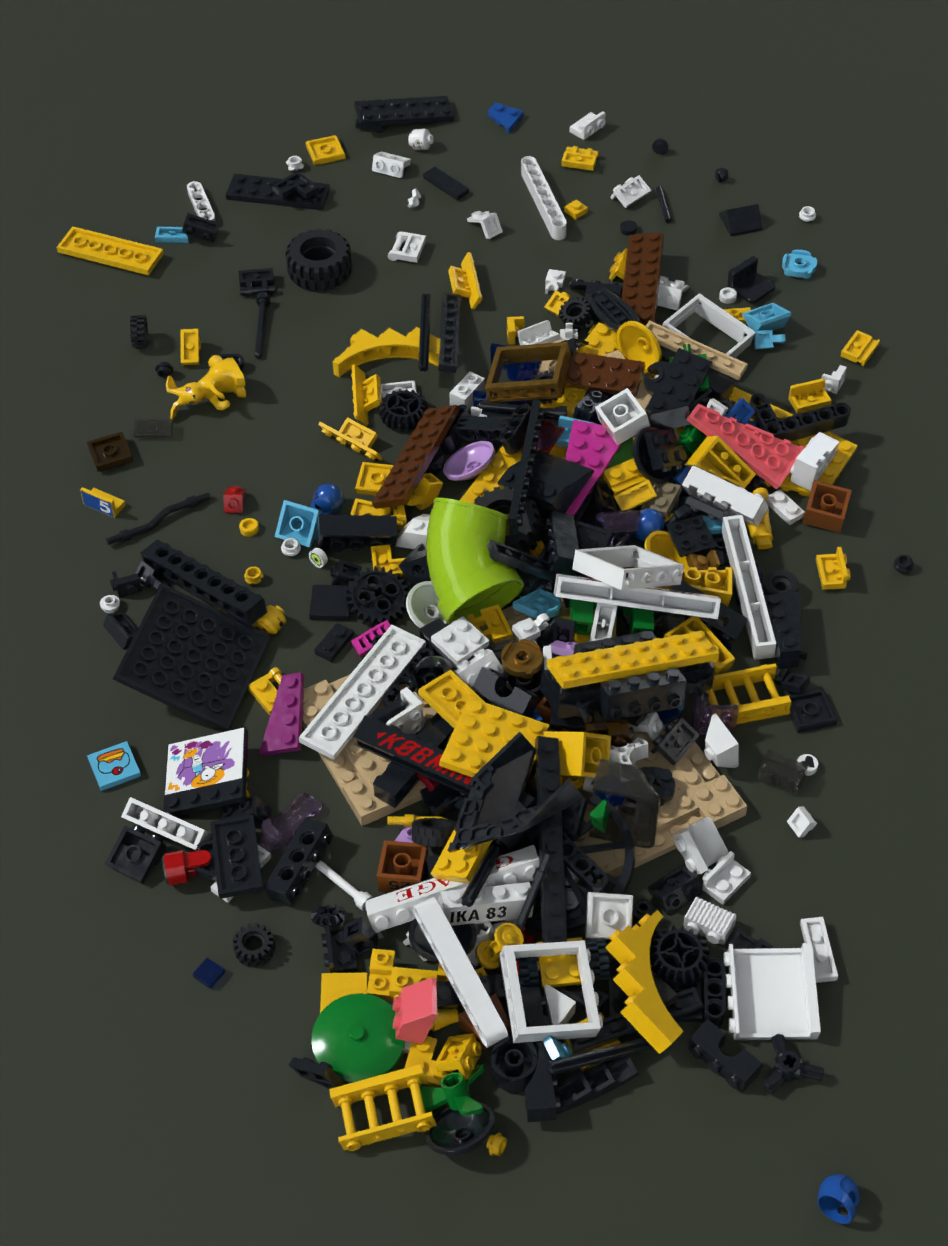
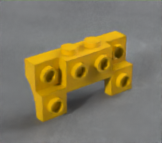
[366,949,458,1009]

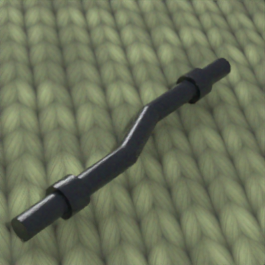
[105,492,211,545]

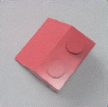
[393,978,437,1044]

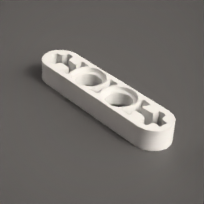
[187,181,216,222]

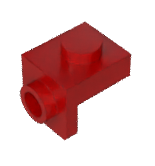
[223,486,246,513]

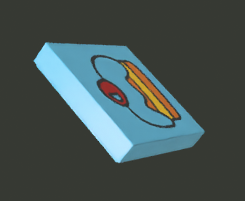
[87,741,141,791]

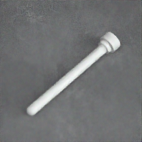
[315,860,374,911]

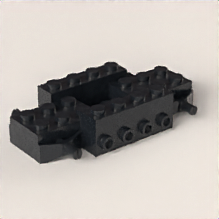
[540,631,715,723]

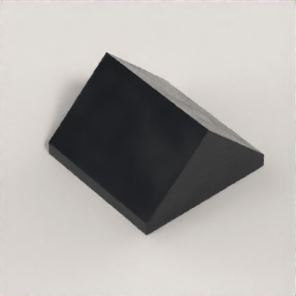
[719,204,763,236]

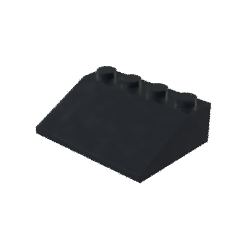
[497,450,594,513]

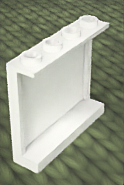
[724,943,821,1040]

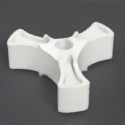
[609,738,648,783]

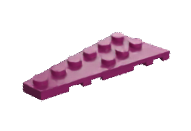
[565,420,622,517]

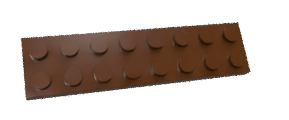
[622,232,664,326]
[372,405,460,509]

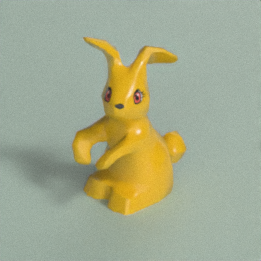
[166,355,246,421]

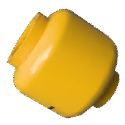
[257,605,286,634]

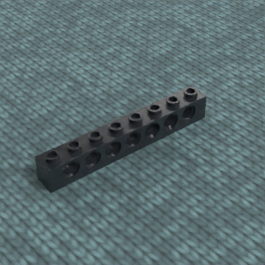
[140,539,267,626]

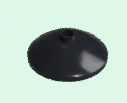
[633,427,673,483]
[409,918,477,963]
[425,1101,495,1156]

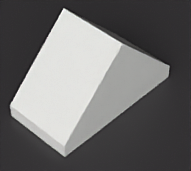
[590,603,618,641]
[544,985,576,1025]

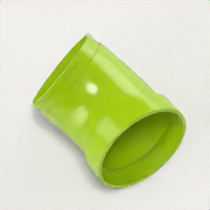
[426,497,524,624]

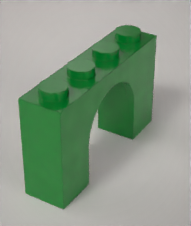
[570,599,654,635]

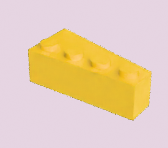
[655,567,732,607]

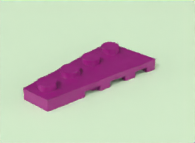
[259,672,305,756]

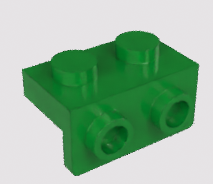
[677,424,707,458]

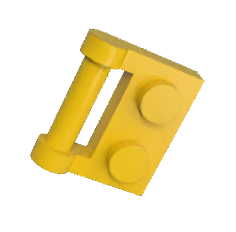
[248,667,282,716]

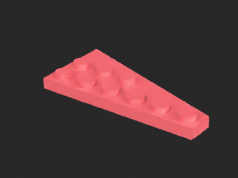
[686,404,805,489]

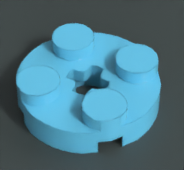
[782,250,817,279]

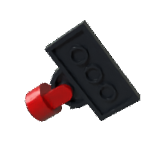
[162,814,264,899]

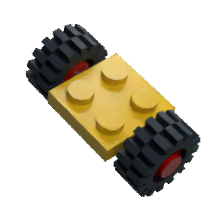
[516,937,610,989]

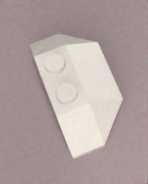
[396,514,430,549]

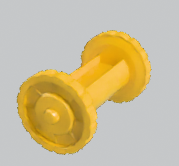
[475,923,524,970]

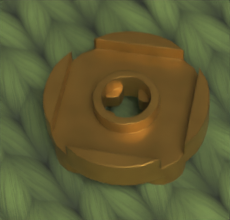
[501,639,543,679]

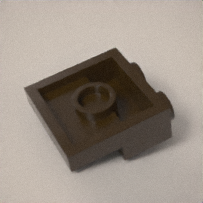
[585,719,634,747]

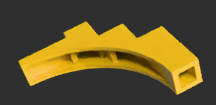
[333,327,440,377]
[605,910,683,1054]

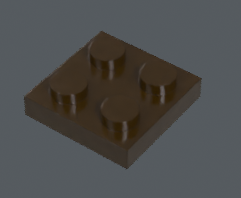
[87,432,133,472]

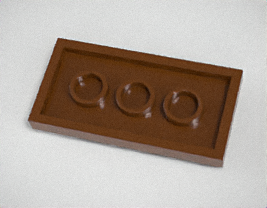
[564,352,645,397]

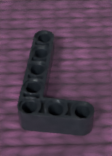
[749,393,851,441]

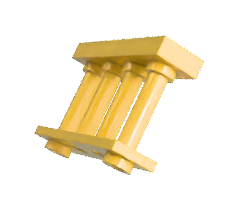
[706,663,791,727]
[329,1064,437,1151]

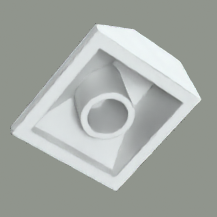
[704,713,739,768]

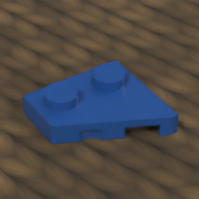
[488,102,523,133]

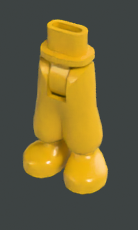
[744,488,773,550]

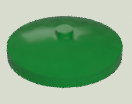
[311,993,405,1084]

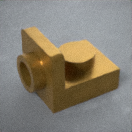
[686,550,720,570]

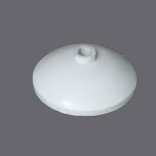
[406,581,446,628]

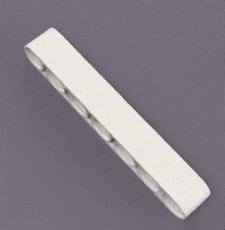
[521,156,567,240]
[412,897,508,1047]

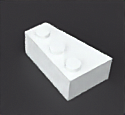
[790,432,840,491]

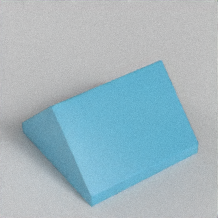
[743,303,791,331]
[275,500,321,547]

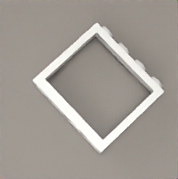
[662,293,756,358]
[572,545,684,590]
[500,940,603,1043]

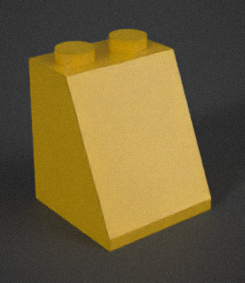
[543,731,611,779]

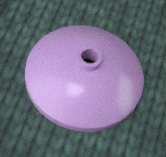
[443,441,495,481]

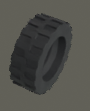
[411,818,457,847]

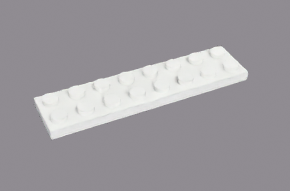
[299,625,426,760]

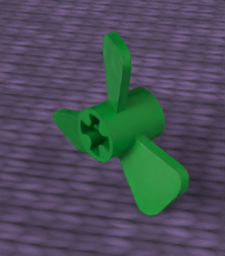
[420,1064,485,1116]

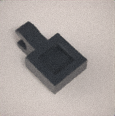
[134,560,168,589]

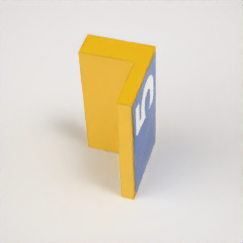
[80,487,126,518]

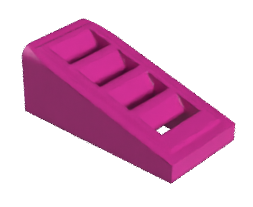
[351,620,391,657]

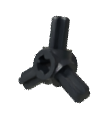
[762,1034,824,1094]

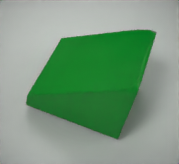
[590,800,610,833]

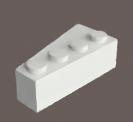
[682,465,769,526]

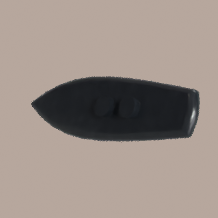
[585,287,640,332]

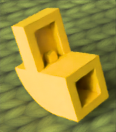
[407,473,443,510]

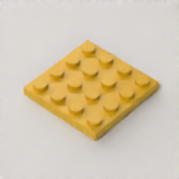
[439,697,549,780]

